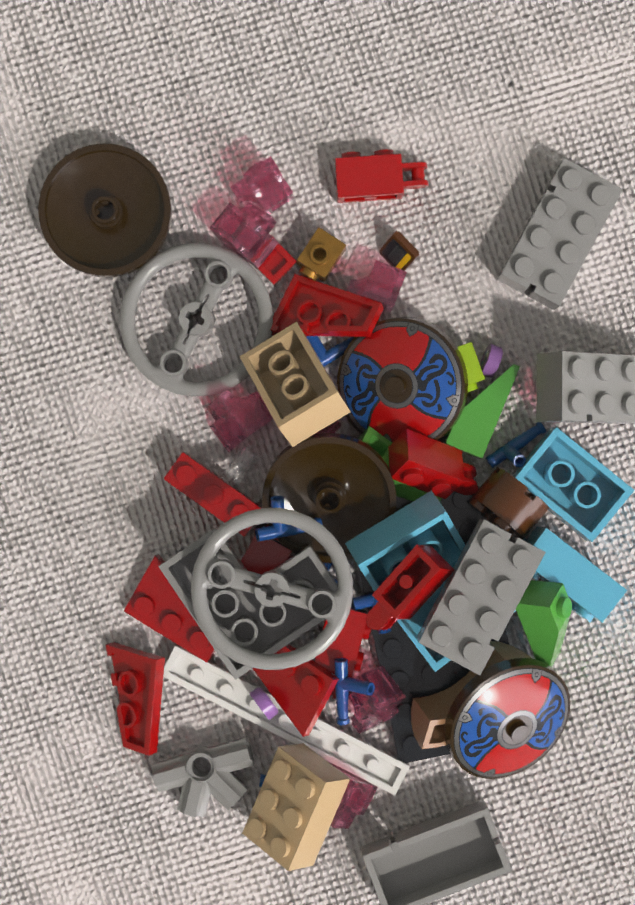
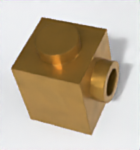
[297,227,346,282]

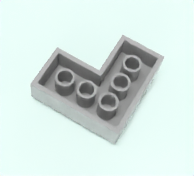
[158,526,338,680]

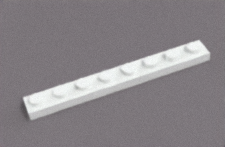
[163,644,410,795]

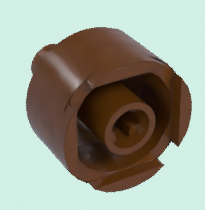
[469,467,549,539]

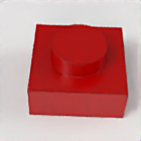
[250,238,297,286]

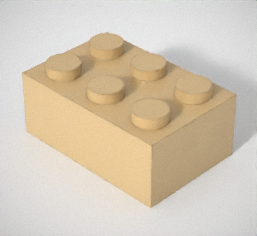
[240,322,350,447]
[242,743,350,871]

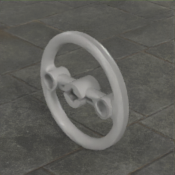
[120,243,273,397]
[191,508,353,670]

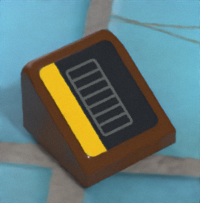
[379,230,419,274]

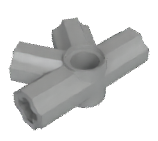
[151,736,255,817]

